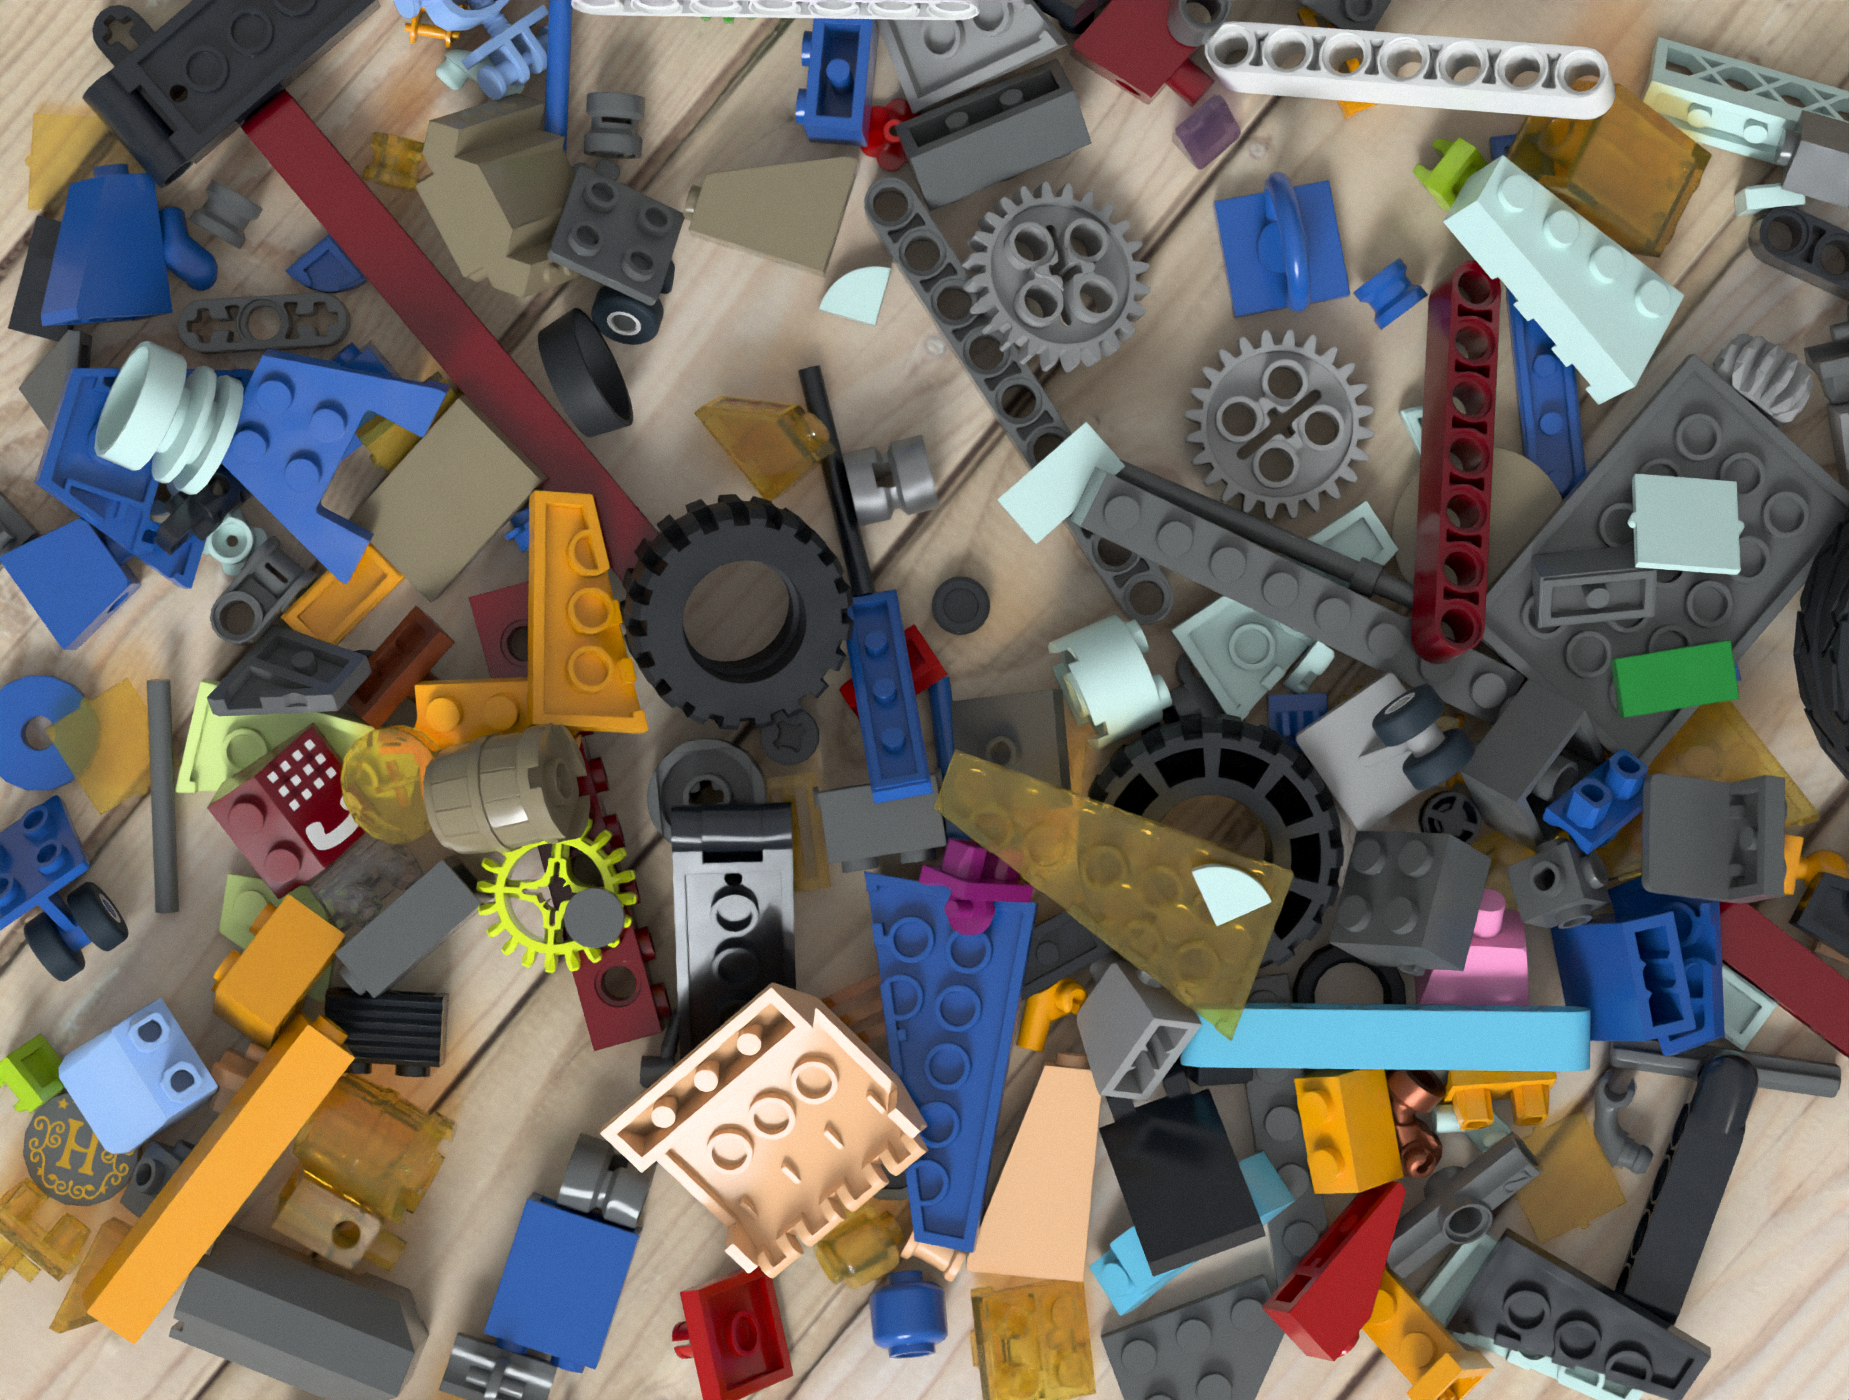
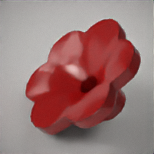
[860,98,922,172]

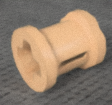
[899,1226,968,1282]

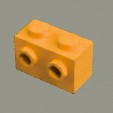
[1294,1069,1403,1194]

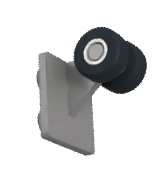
[1295,671,1475,831]

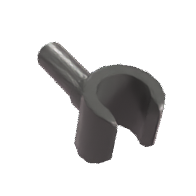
[640,1009,679,1088]

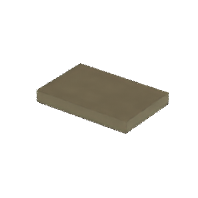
[349,395,548,603]

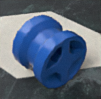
[1353,258,1428,330]

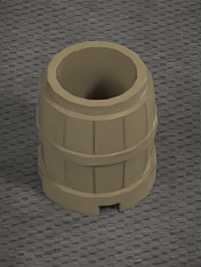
[423,723,590,854]

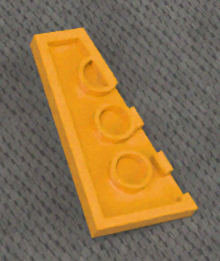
[527,490,649,734]

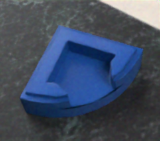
[285,234,369,293]

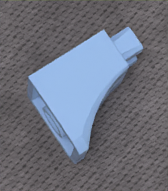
[58,998,218,1154]

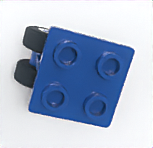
[0,795,129,981]

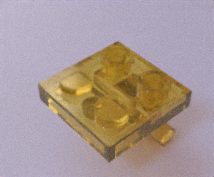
[969,1279,1096,1400]

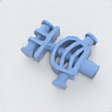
[394,0,549,100]

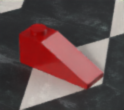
[1262,1181,1406,1361]

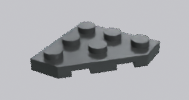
[1100,1274,1285,1400]

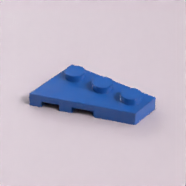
[1607,876,1725,1056]

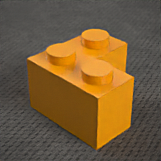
[211,894,346,1049]

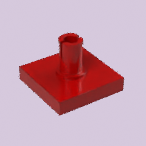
[672,1266,794,1400]

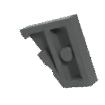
[207,624,372,716]

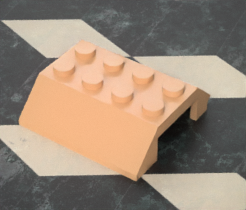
[600,982,928,1278]

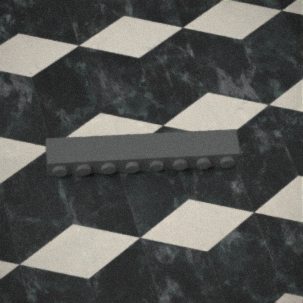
[1070,467,1524,725]

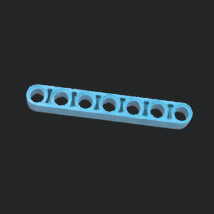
[1180,1002,1591,1071]

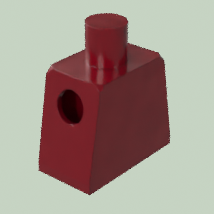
[1070,0,1215,107]

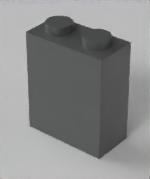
[335,854,494,998]

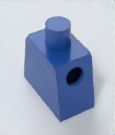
[0,517,141,650]

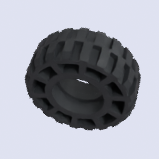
[1077,714,1344,985]

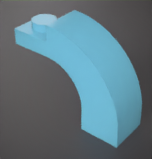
[1089,1151,1295,1316]

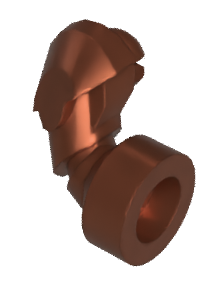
[1385,1069,1446,1179]

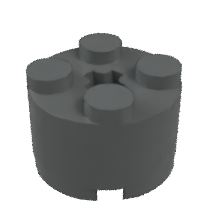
[647,738,768,845]

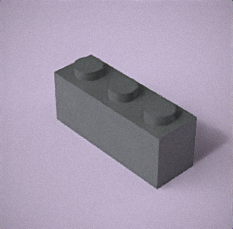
[895,58,1092,211]

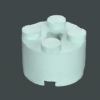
[1048,614,1172,750]

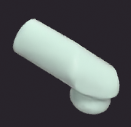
[1431,1103,1512,1153]

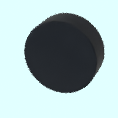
[932,576,990,635]

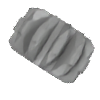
[1712,334,1814,427]

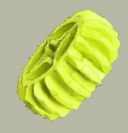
[476,818,638,973]

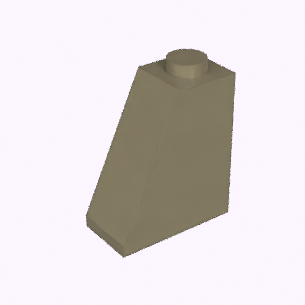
[682,156,859,278]

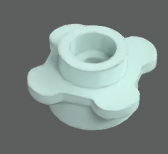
[202,508,268,576]

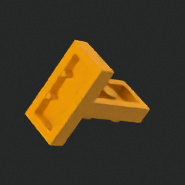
[1362,1265,1494,1400]

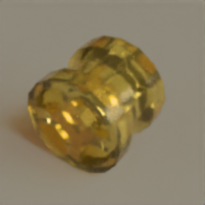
[362,132,425,193]

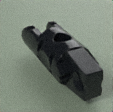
[153,463,253,555]

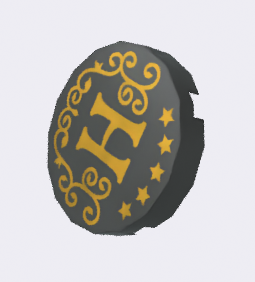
[23,1092,142,1206]

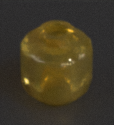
[813,1203,904,1290]

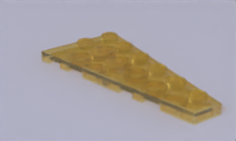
[934,749,1294,1041]

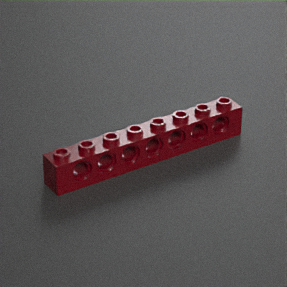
[469,581,672,1051]

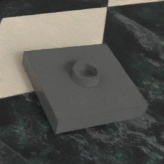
[950,689,1073,817]

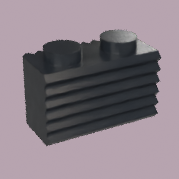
[324,987,449,1077]

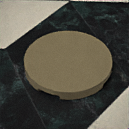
[1392,447,1563,588]

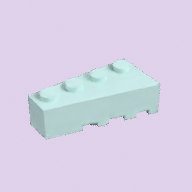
[1443,155,1685,405]

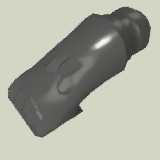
[1593,1068,1653,1174]

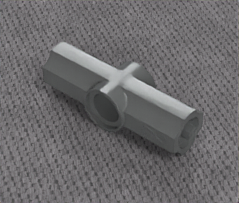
[1387,1131,1544,1279]

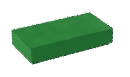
[1610,640,1740,718]

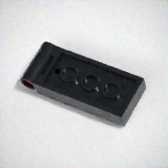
[82,0,381,188]
[671,802,796,1060]

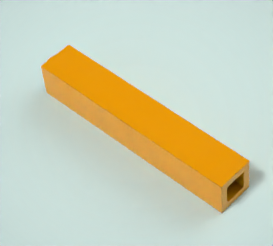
[81,1011,355,1345]

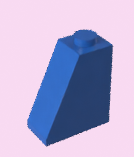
[41,164,173,326]

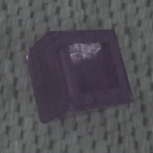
[1171,94,1241,170]

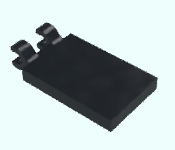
[1099,1058,1266,1277]

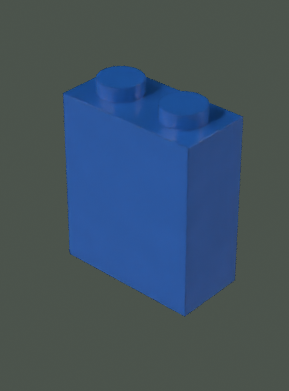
[1550,911,1696,1041]
[484,1192,643,1373]

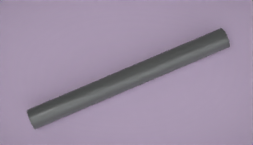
[147,679,179,913]

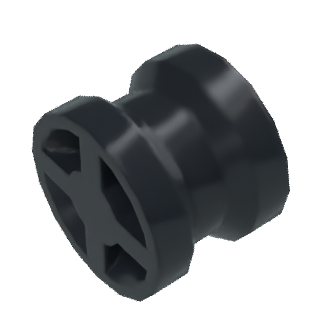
[761,710,819,765]
[1418,790,1482,845]

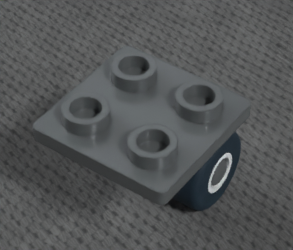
[547,166,685,345]

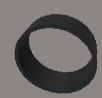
[538,308,633,437]

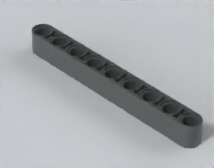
[864,177,1173,625]

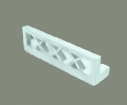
[1634,37,1849,166]

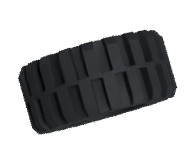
[620,494,854,730]

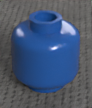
[869,1270,948,1359]

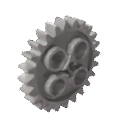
[962,182,1151,372]
[1184,329,1375,520]

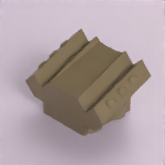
[415,93,584,298]

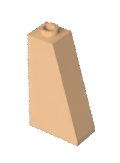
[966,1052,1101,1282]

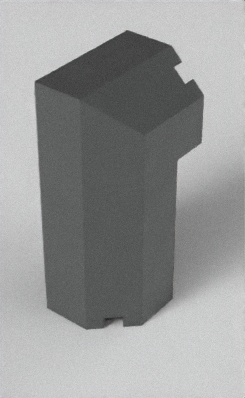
[169,1224,429,1400]

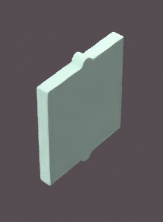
[1628,474,1744,575]

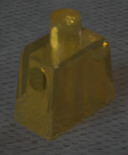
[271,1154,407,1272]

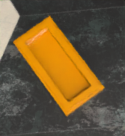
[281,542,406,646]

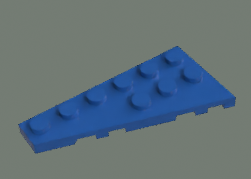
[864,871,1039,1253]

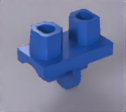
[1542,749,1649,855]

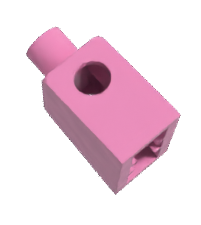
[1414,888,1529,1005]

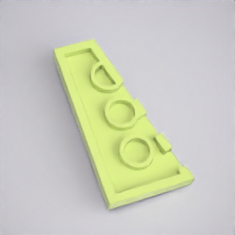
[175,678,422,797]

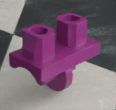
[919,837,1034,935]

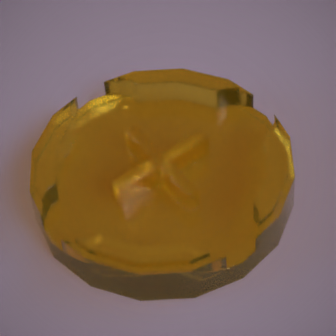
[340,725,442,844]

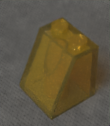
[1506,80,1712,258]

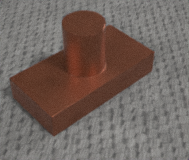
[346,605,455,730]

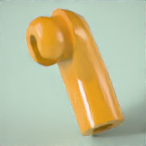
[1016,978,1088,1052]

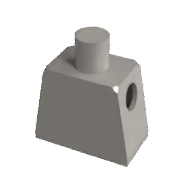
[1077,954,1202,1101]

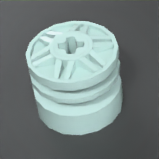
[94,341,244,495]

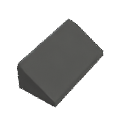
[1531,545,1657,628]

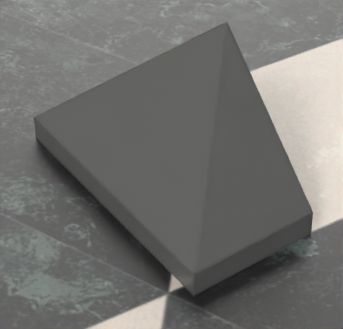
[19,330,92,431]

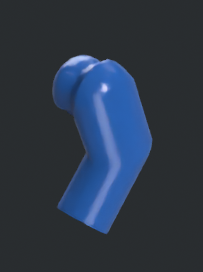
[159,207,218,291]

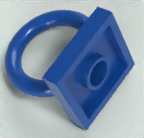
[1213,171,1350,318]

